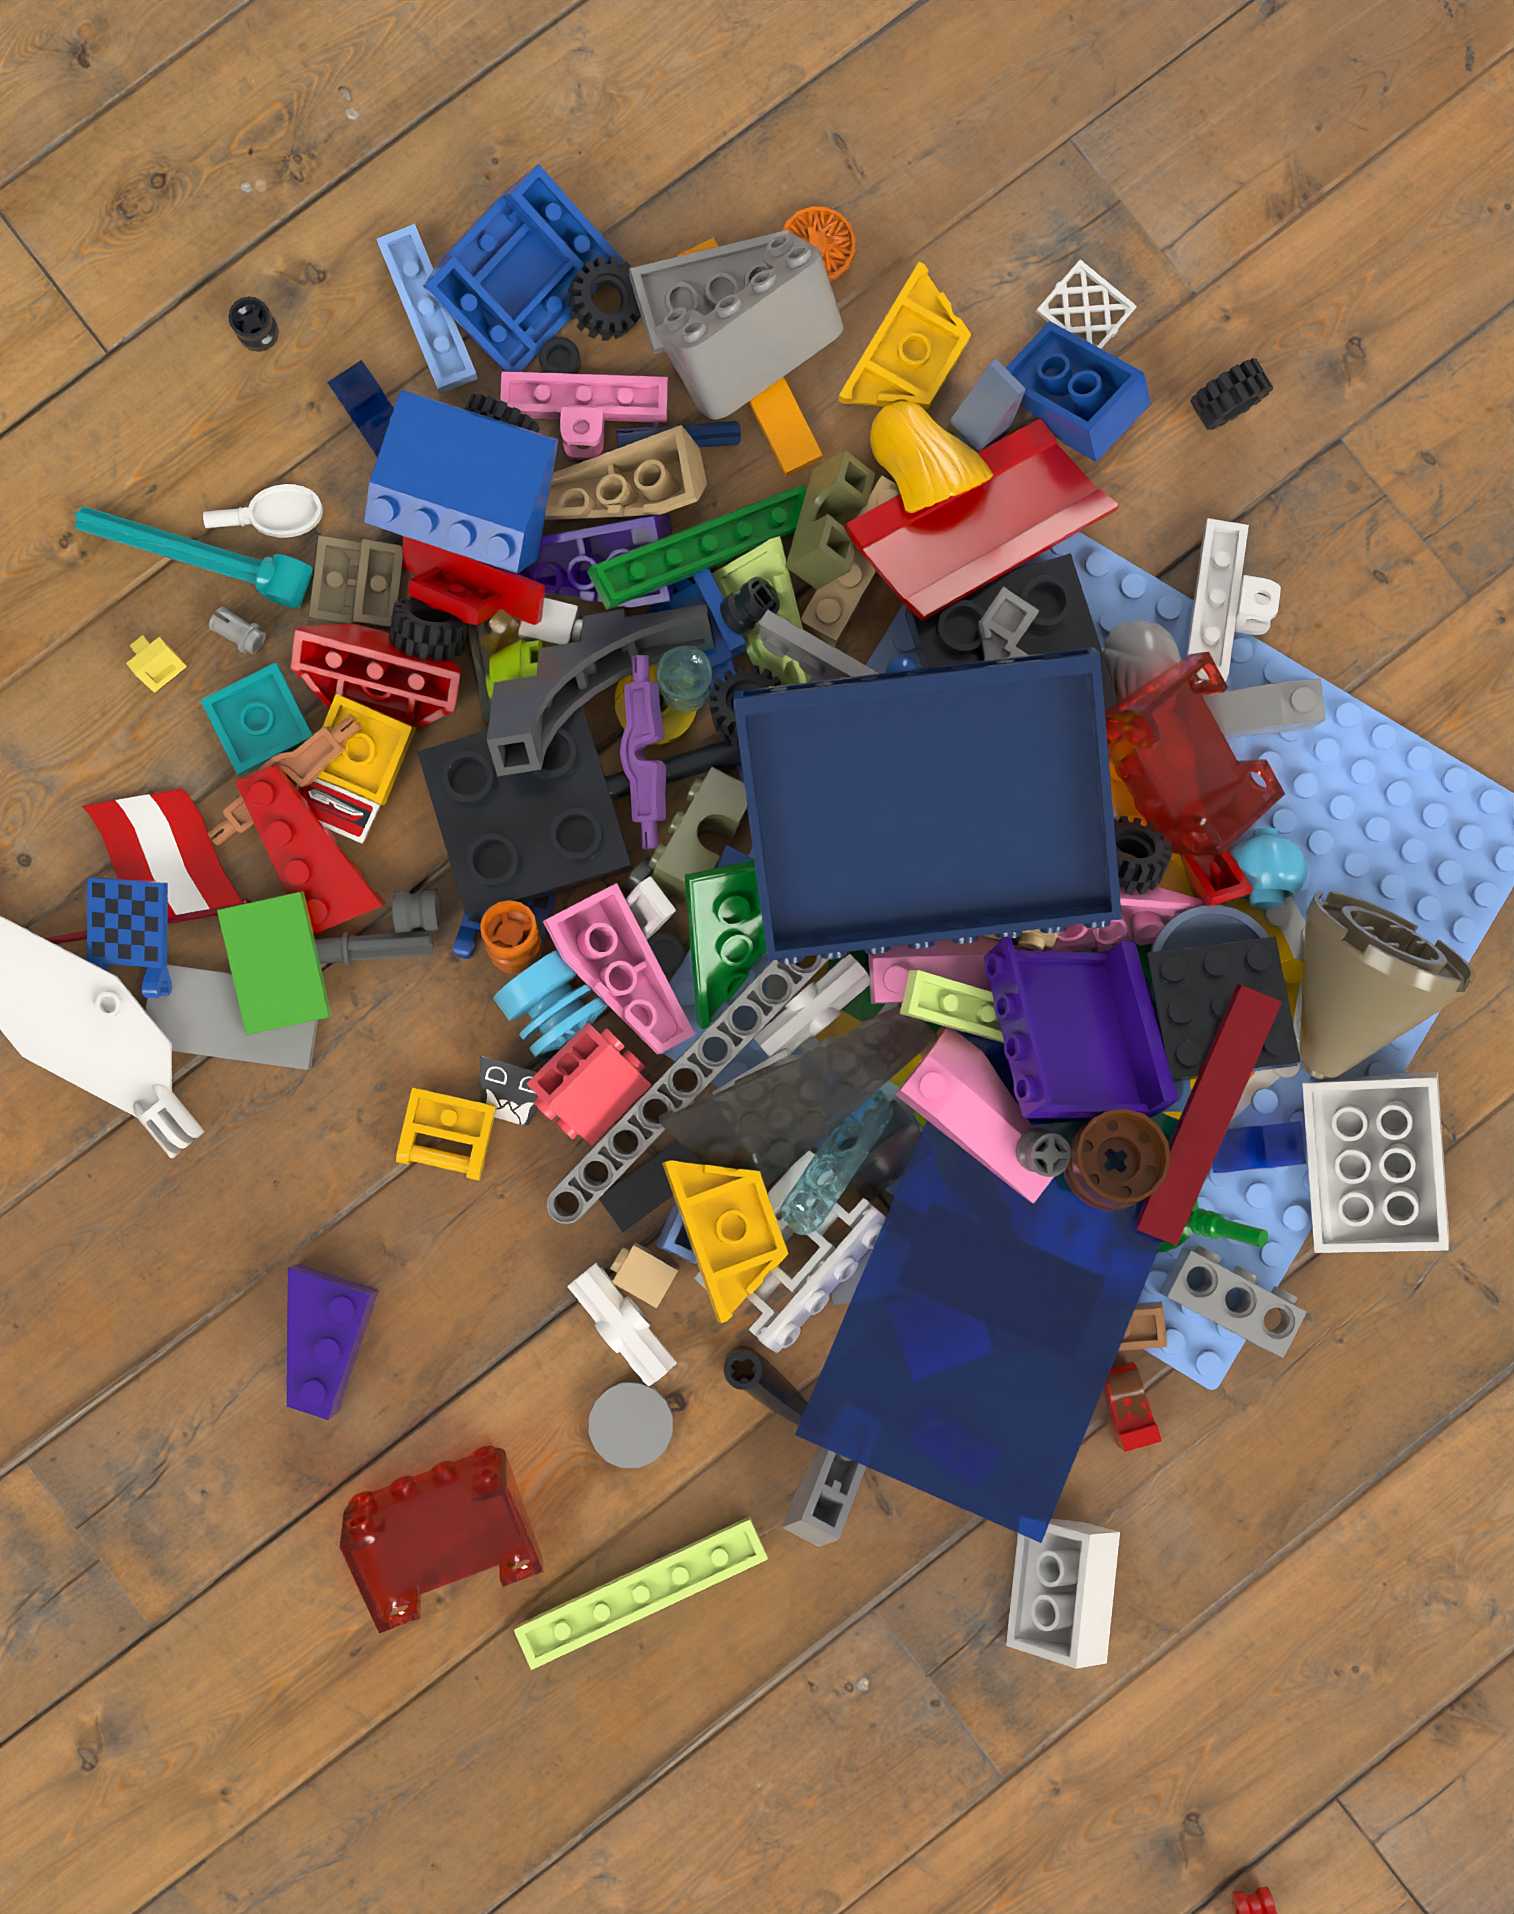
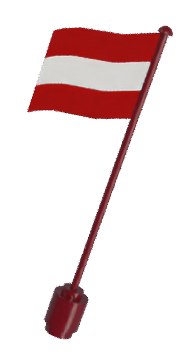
[44,788,252,944]

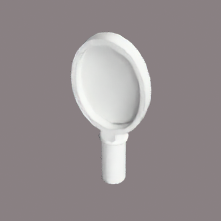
[203,484,323,538]

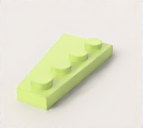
[712,536,812,685]

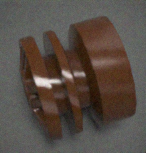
[1064,1109,1171,1211]

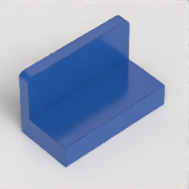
[667,568,747,672]

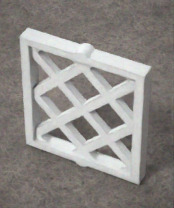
[1036,260,1137,349]

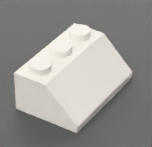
[1006,1515,1120,1669]

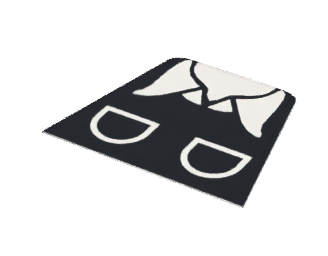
[480,1056,538,1126]

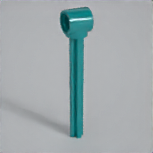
[75,506,314,609]

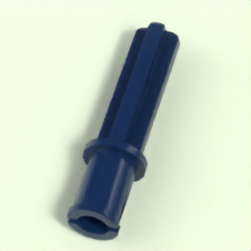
[616,421,741,448]

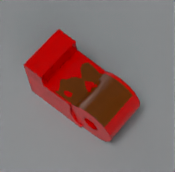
[1100,1362,1162,1452]

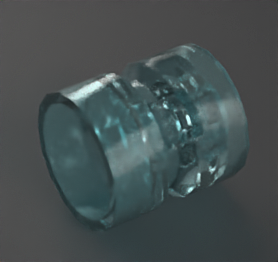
[657,645,713,713]

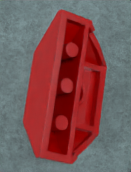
[290,623,463,730]

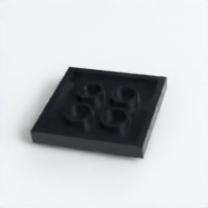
[1145,936,1301,1082]

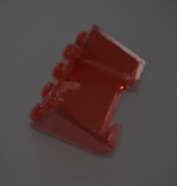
[1105,652,1285,855]
[339,1445,544,1633]

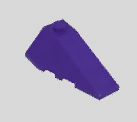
[517,513,674,608]

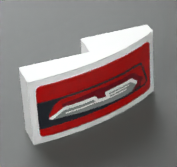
[296,778,380,844]

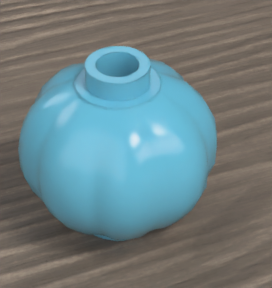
[1229,828,1307,909]

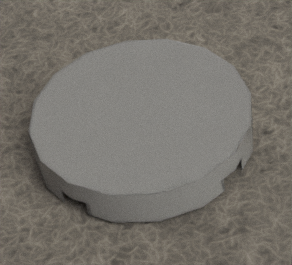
[588,1381,673,1468]

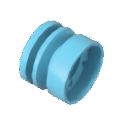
[493,950,608,1058]

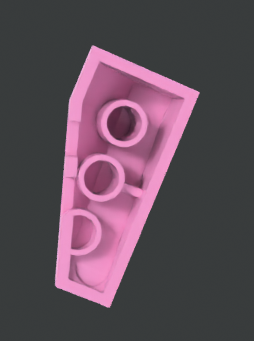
[543,883,695,1055]
[1017,887,1204,953]
[868,936,1027,1004]
[895,1027,1053,1203]

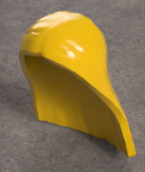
[870,401,993,513]

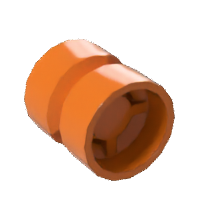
[480,900,543,974]

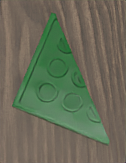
[685,860,766,1029]

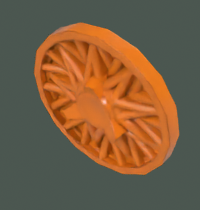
[782,206,856,281]

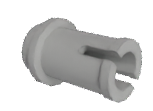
[209,606,266,654]

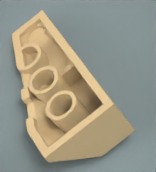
[544,425,707,520]

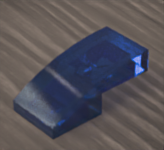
[327,360,394,458]
[1212,1121,1306,1173]

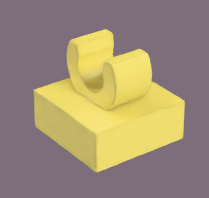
[126,635,187,693]

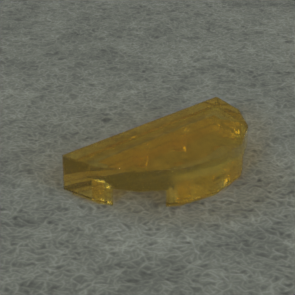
[479,609,520,656]

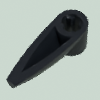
[724,1346,826,1435]

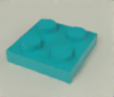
[200,662,314,777]

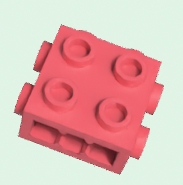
[527,1022,652,1146]

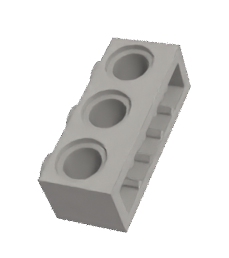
[1159,1245,1307,1358]

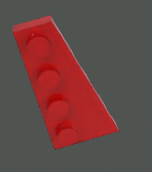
[235,764,386,934]

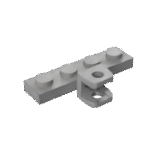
[758,610,879,682]

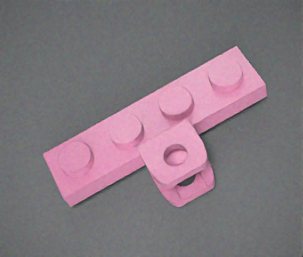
[500,372,668,460]

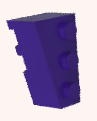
[287,1264,379,1420]

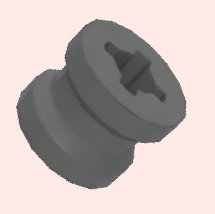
[1015,1128,1071,1177]

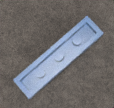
[376,224,478,394]

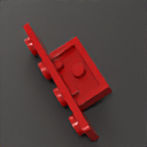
[402,536,545,625]

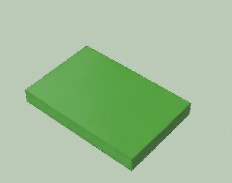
[217,892,332,1035]

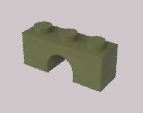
[786,450,875,590]
[649,767,748,903]

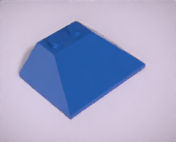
[423,164,624,372]

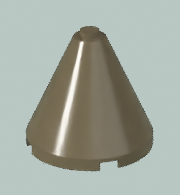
[1299,891,1475,1080]

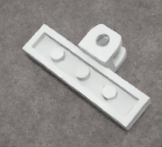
[1183,518,1281,682]

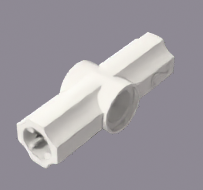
[753,954,870,1057]
[567,1262,677,1387]

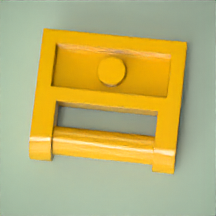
[396,1087,497,1181]

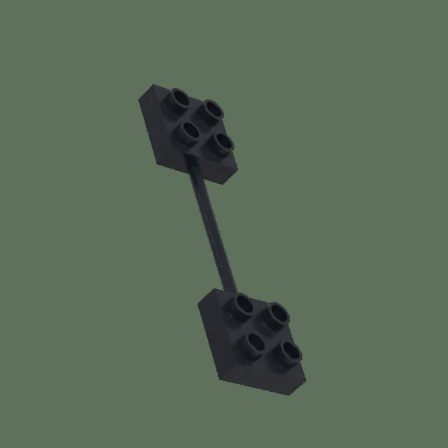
[417,553,1123,919]

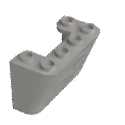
[654,232,844,419]

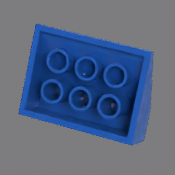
[364,390,559,573]

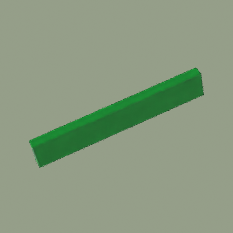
[587,484,806,610]

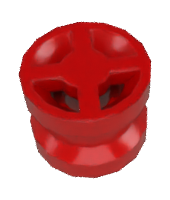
[1232,1886,1277,1914]

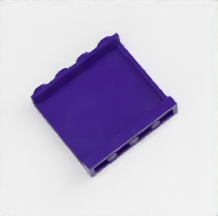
[983,937,1179,1118]

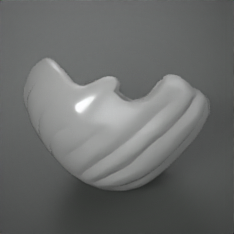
[1103,620,1183,712]

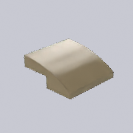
[307,535,403,629]

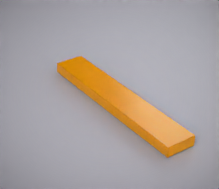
[677,238,823,477]

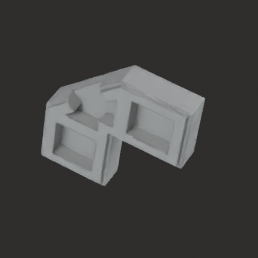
[978,587,1039,660]

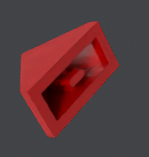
[1179,837,1252,907]

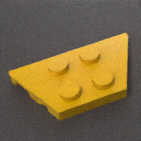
[838,261,971,410]
[662,1160,788,1323]

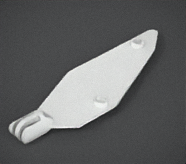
[0,916,204,1159]

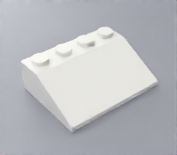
[1302,1072,1449,1253]

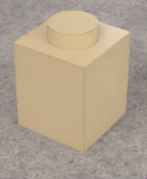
[610,1242,679,1308]

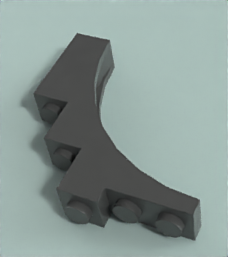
[487,604,715,776]

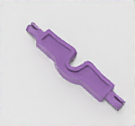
[620,655,666,849]

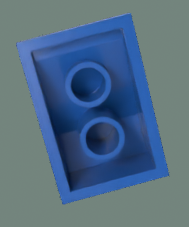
[1005,321,1151,462]

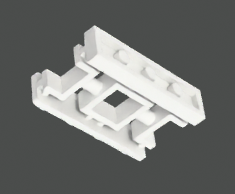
[694,1149,891,1353]

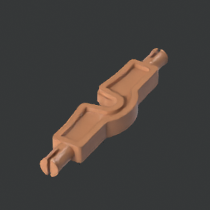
[208,714,362,846]

